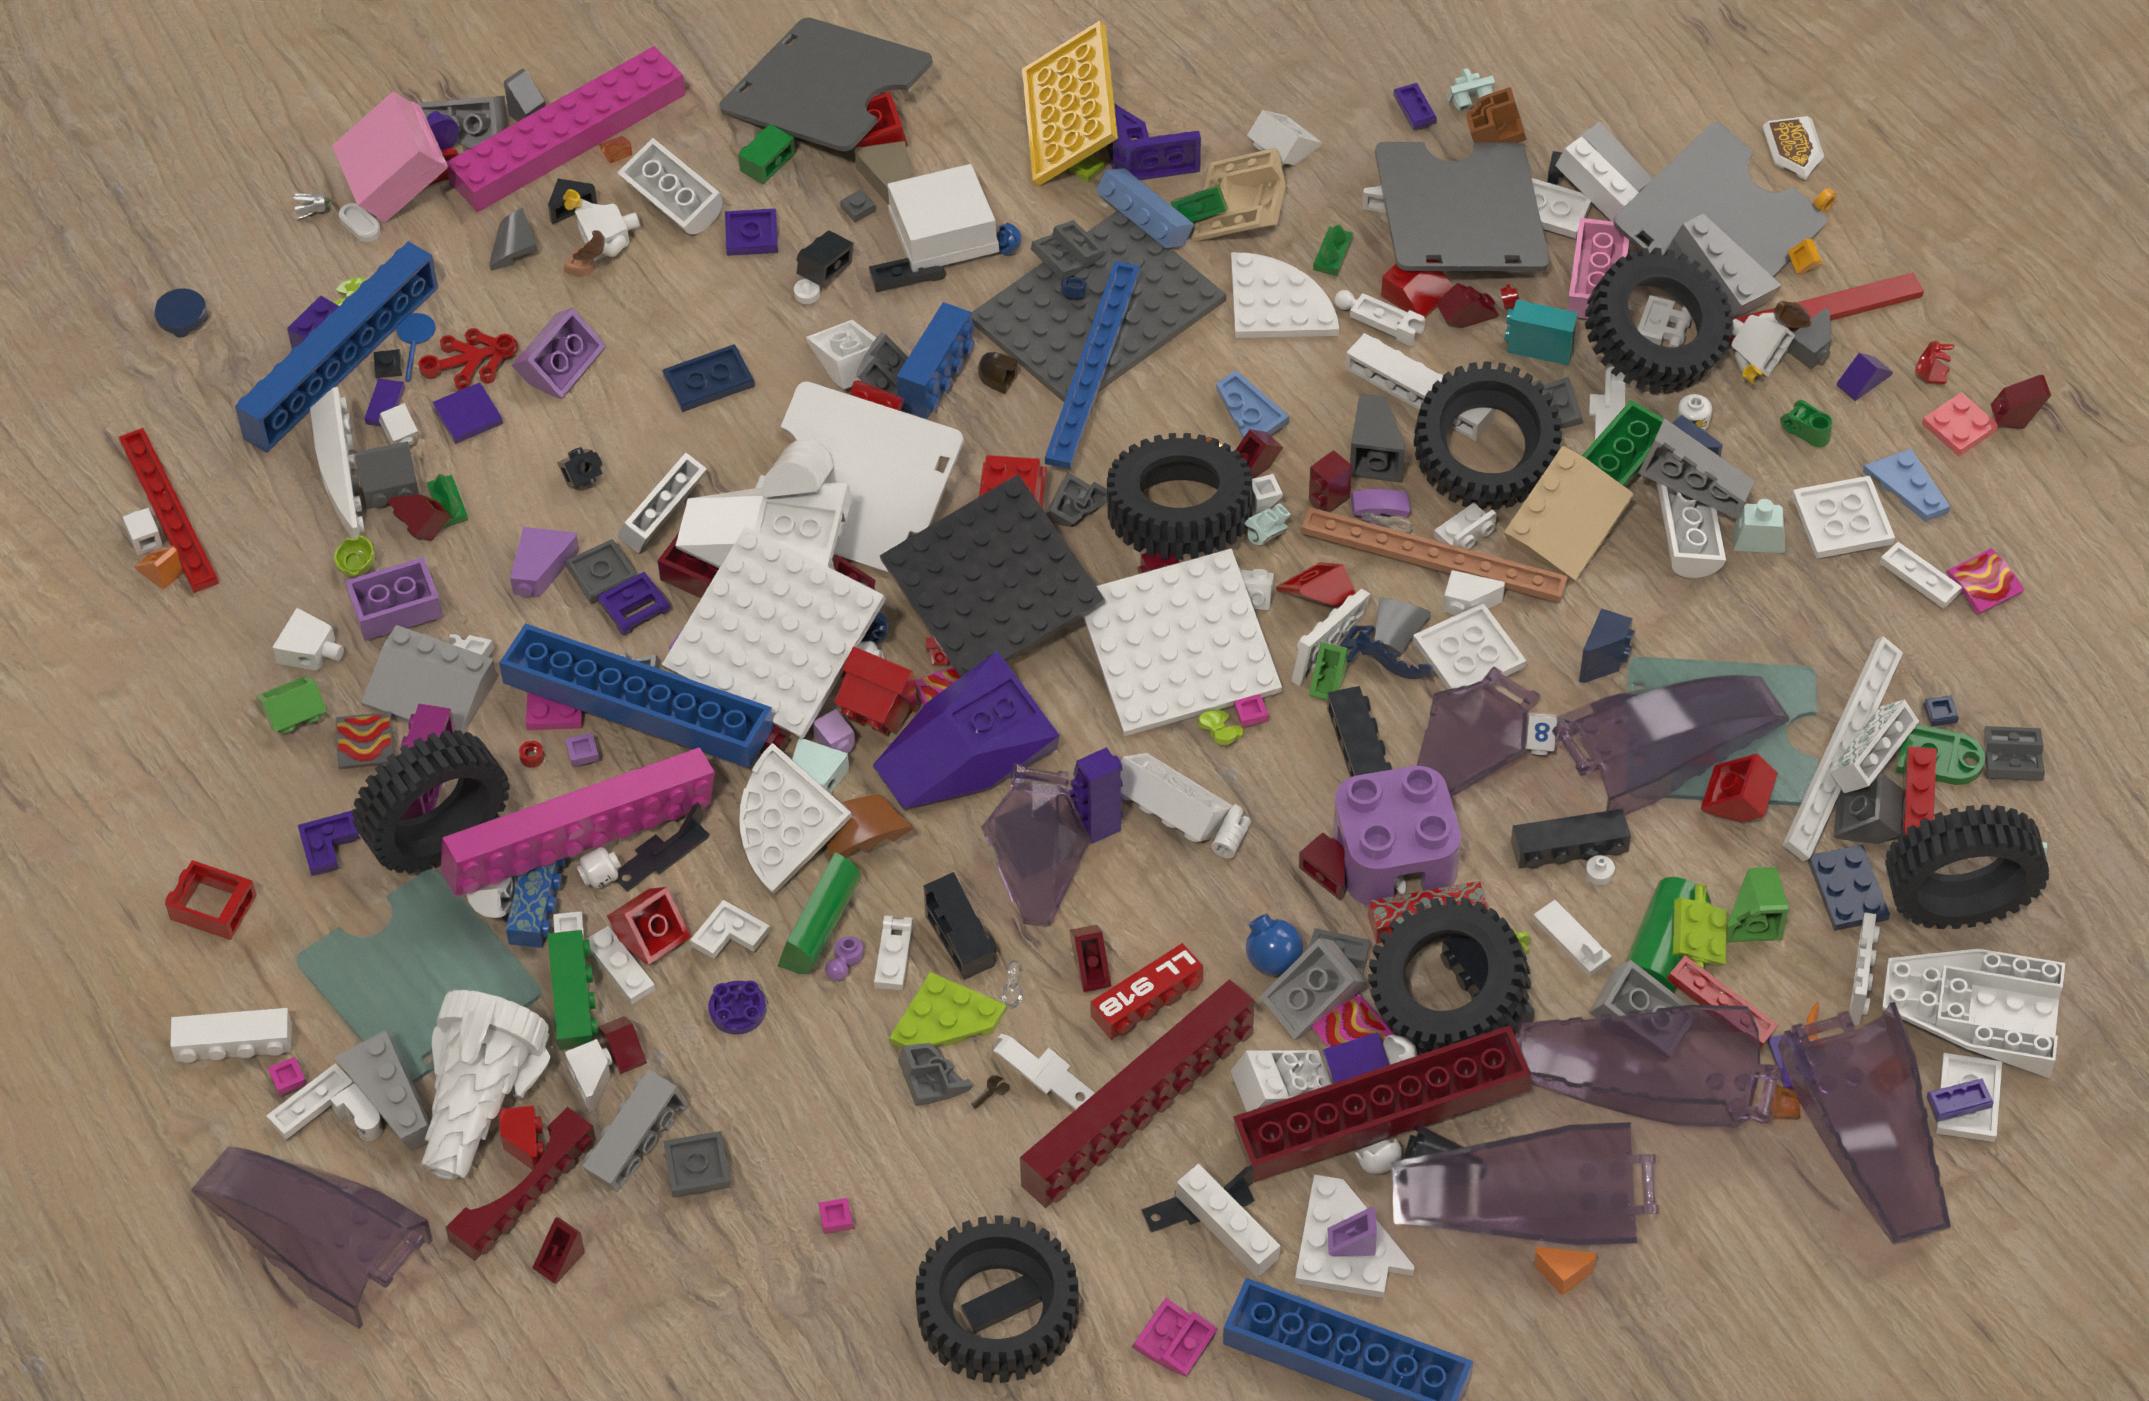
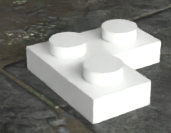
[690,900,770,959]

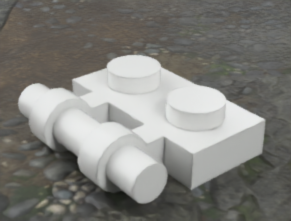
[1638,295,1692,347]

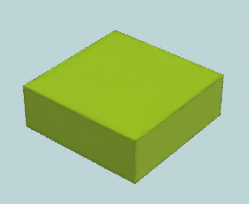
[1069,155,1105,183]

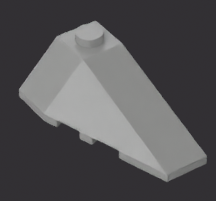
[417,96,507,148]

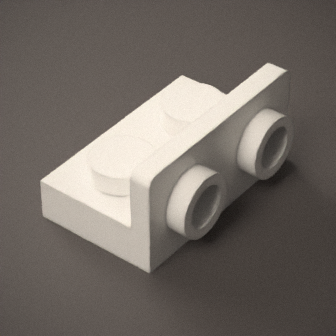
[1434,503,1497,550]

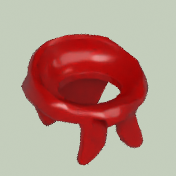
[1915,340,1955,384]

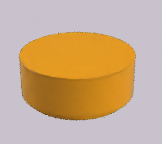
[1813,188,1837,213]

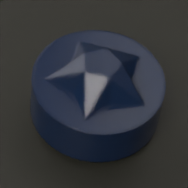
[1060,277,1087,298]

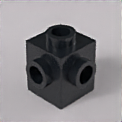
[557,447,603,487]

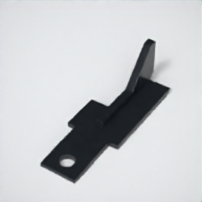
[615,802,710,892]
[1141,1165,1255,1233]

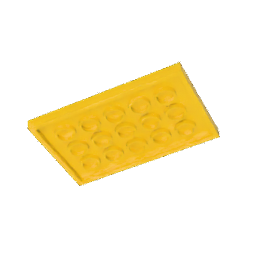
[1022,21,1118,186]

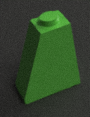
[1726,866,1789,943]

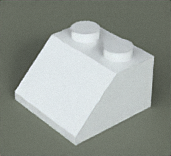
[1247,110,1322,166]

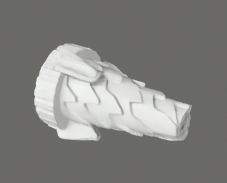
[420,990,550,1181]

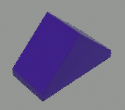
[1836,353,1893,401]

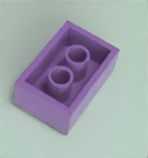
[345,557,443,641]

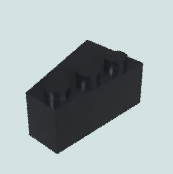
[923,872,997,980]

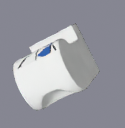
[330,1083,383,1141]

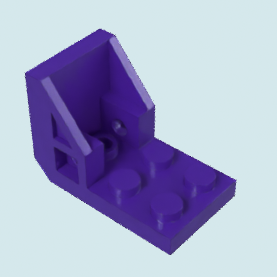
[1107,103,1201,180]

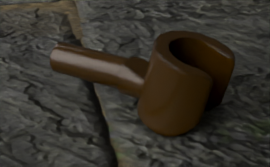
[971,1075,1009,1109]

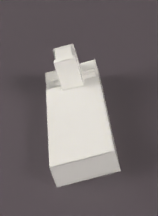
[1533,900,1612,977]

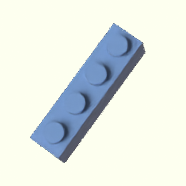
[1095,168,1194,248]

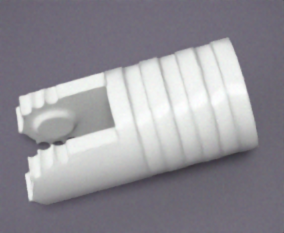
[1211,804,1251,859]

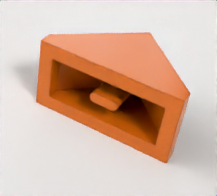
[134,546,183,590]
[1534,1246,1596,1295]

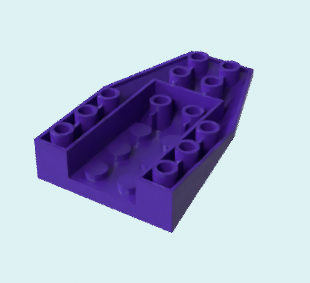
[873,651,1060,810]

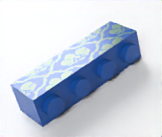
[506,857,567,948]

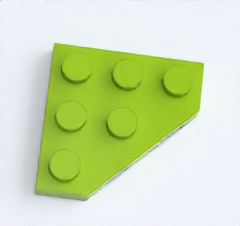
[889,972,1007,1049]

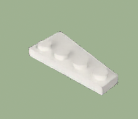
[1291,588,1370,686]
[1848,913,1880,1025]

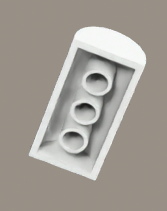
[617,138,723,234]
[763,439,833,497]
[1656,482,1726,578]

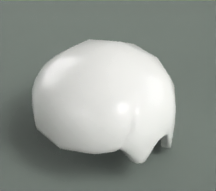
[1382,1035,1418,1065]
[1355,1139,1402,1175]

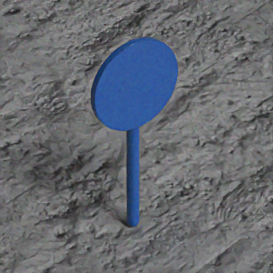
[397,313,436,382]

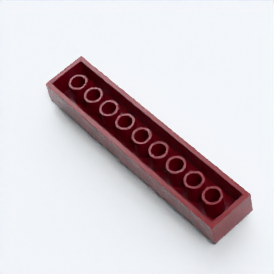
[1020,979,1254,1208]
[1233,1025,1531,1182]

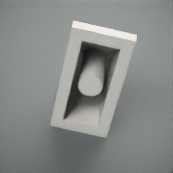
[1443,570,1505,616]
[565,1039,612,1112]

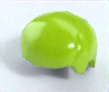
[334,535,376,577]

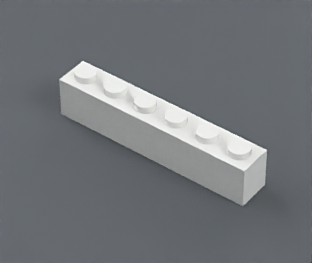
[1346,333,1495,441]

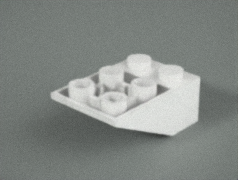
[1230,1050,1332,1112]

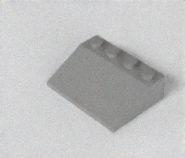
[361,625,497,734]

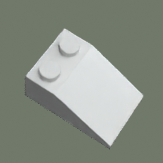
[806,320,876,389]

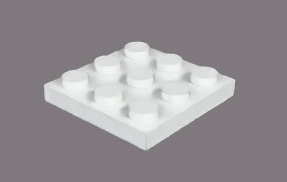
[1792,476,1895,559]
[1413,603,1527,700]

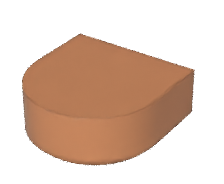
[564,248,595,277]

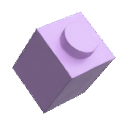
[813,709,855,753]

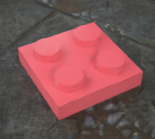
[1922,392,1998,456]

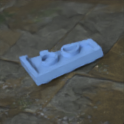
[1216,370,1289,438]
[1863,449,1950,521]

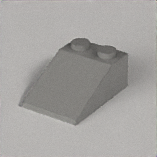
[1260,938,1368,1040]
[1588,960,1697,1058]

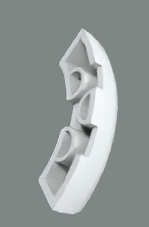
[467,875,519,918]

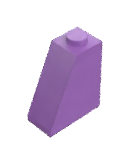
[510,527,579,597]

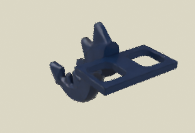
[1339,625,1433,679]

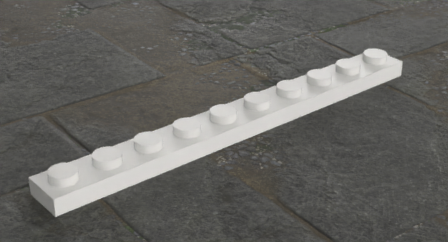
[1782,636,1903,862]

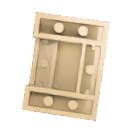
[1192,148,1286,242]

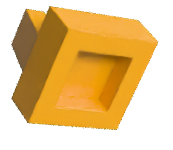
[1788,238,1823,274]

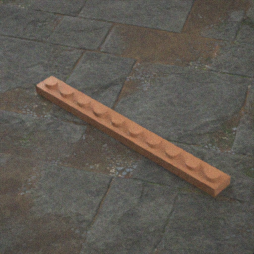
[1301,507,1568,603]

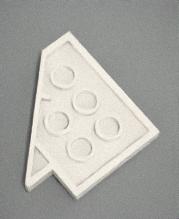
[1295,1175,1415,1298]

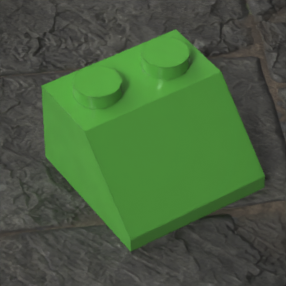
[256,675,327,734]

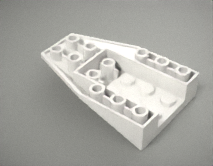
[676,483,852,570]
[1882,949,2065,1079]

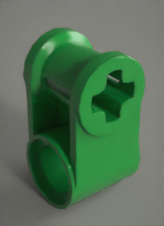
[1780,400,1832,447]

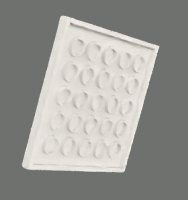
[662,526,886,739]
[1083,549,1282,737]

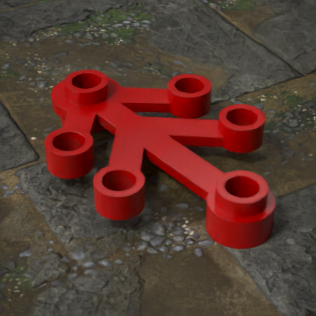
[418,328,518,391]

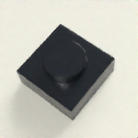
[1547,151,1565,185]
[374,349,402,378]

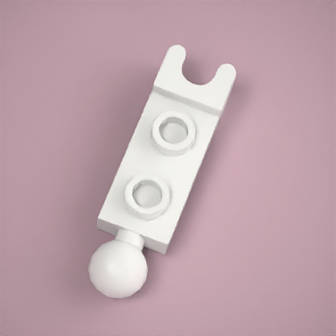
[1334,290,1425,346]

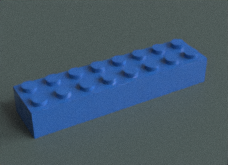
[1223,1278,1473,1401]

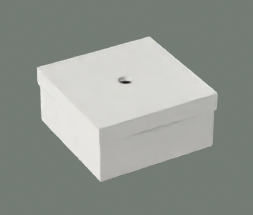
[888,164,999,273]

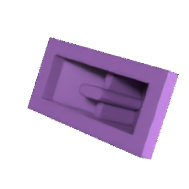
[1327,1207,1377,1257]

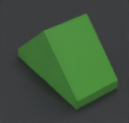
[1309,642,1348,700]

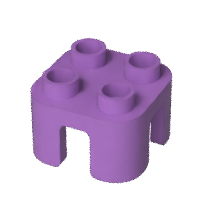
[1333,766,1461,906]

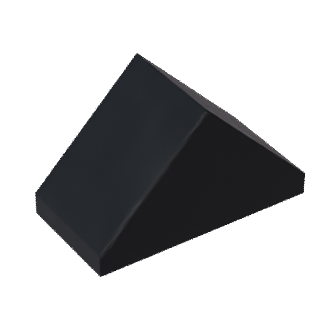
[548,178,597,225]

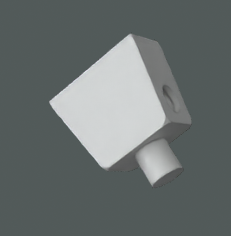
[272,608,344,671]

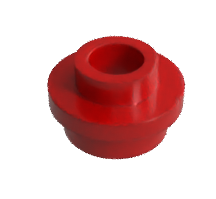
[1500,284,1519,310]

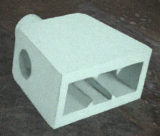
[1733,499,1785,553]
[792,738,849,794]

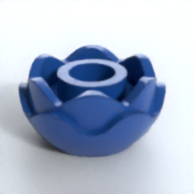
[996,222,1021,255]

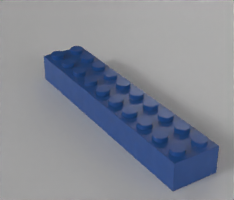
[235,241,438,453]
[499,623,774,768]

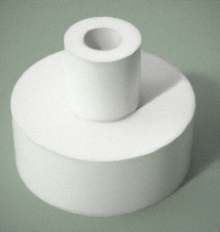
[1586,855,1615,885]

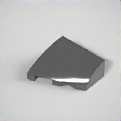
[1046,472,1107,526]

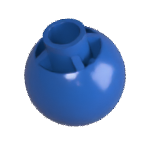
[1246,913,1303,976]

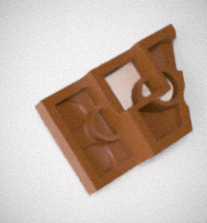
[827,795,913,859]

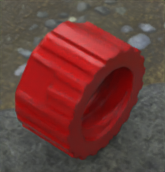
[519,740,545,768]

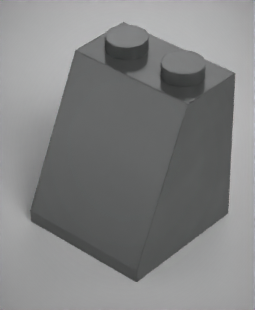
[1350,394,1405,483]

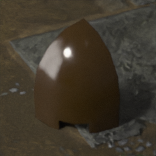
[978,352,1018,394]

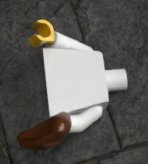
[563,189,640,261]
[1729,301,1811,385]

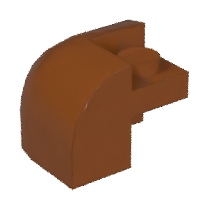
[1466,87,1527,143]

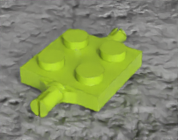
[1673,884,1727,969]

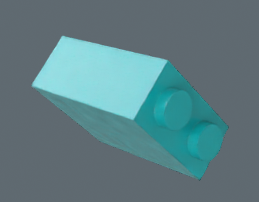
[1504,300,1578,366]

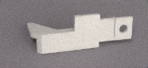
[1589,363,1625,440]
[993,1033,1095,1110]

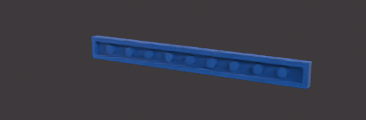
[1045,261,1140,470]

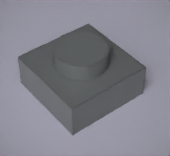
[840,189,876,222]

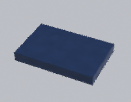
[662,344,755,412]

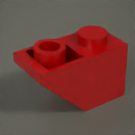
[499,1105,544,1170]

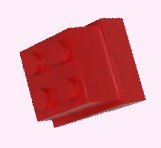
[979,455,1047,509]
[834,646,919,735]

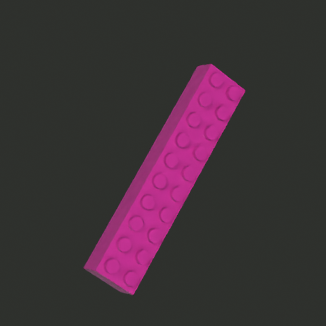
[446,46,685,213]
[441,747,715,897]

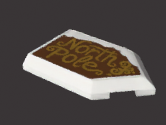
[1762,116,1824,181]

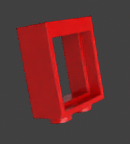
[165,860,257,940]

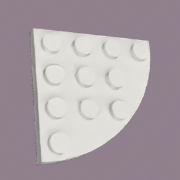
[1231,252,1339,338]
[739,743,853,895]

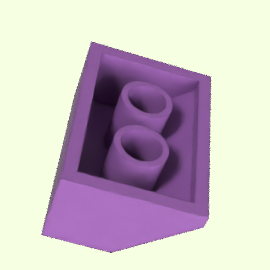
[512,308,606,399]

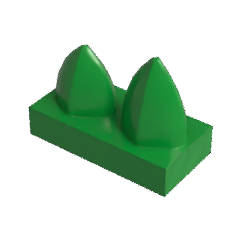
[1170,185,1228,222]
[1313,224,1353,276]
[426,474,468,528]

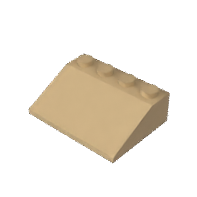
[1504,446,1634,582]

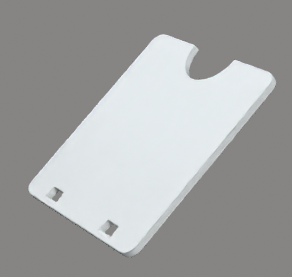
[756,382,964,574]

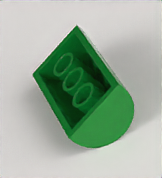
[1582,400,1672,487]
[777,852,861,974]
[1625,877,1711,994]

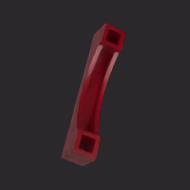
[445,1106,596,1261]

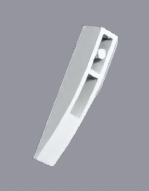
[310,387,365,539]

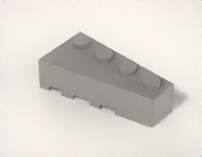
[1673,213,1782,318]
[1638,419,1754,519]
[334,1031,430,1151]
[582,1069,690,1193]

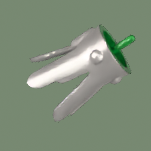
[292,192,332,220]

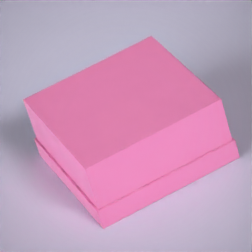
[332,92,448,223]

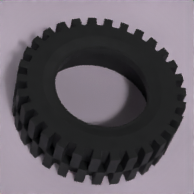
[1585,248,1733,393]
[1413,361,1562,510]
[1107,433,1252,560]
[352,730,510,874]
[1885,805,2050,929]
[1368,897,1531,1054]
[915,1215,1079,1383]

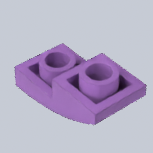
[1351,489,1410,520]

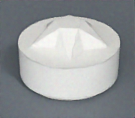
[794,279,820,304]

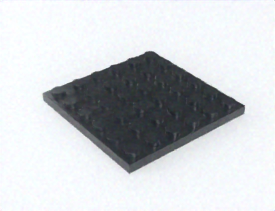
[880,474,1105,678]

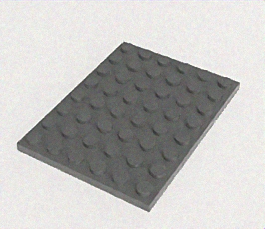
[971,210,1226,402]

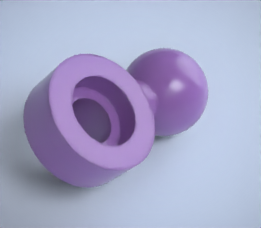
[825,936,863,981]

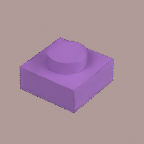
[565,733,599,767]

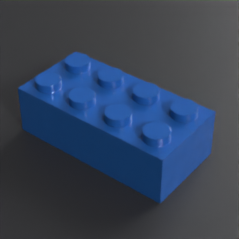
[897,302,975,419]

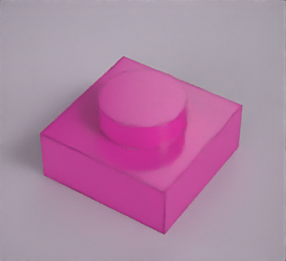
[1234,694,1268,728]
[268,1057,307,1096]
[818,1198,853,1234]

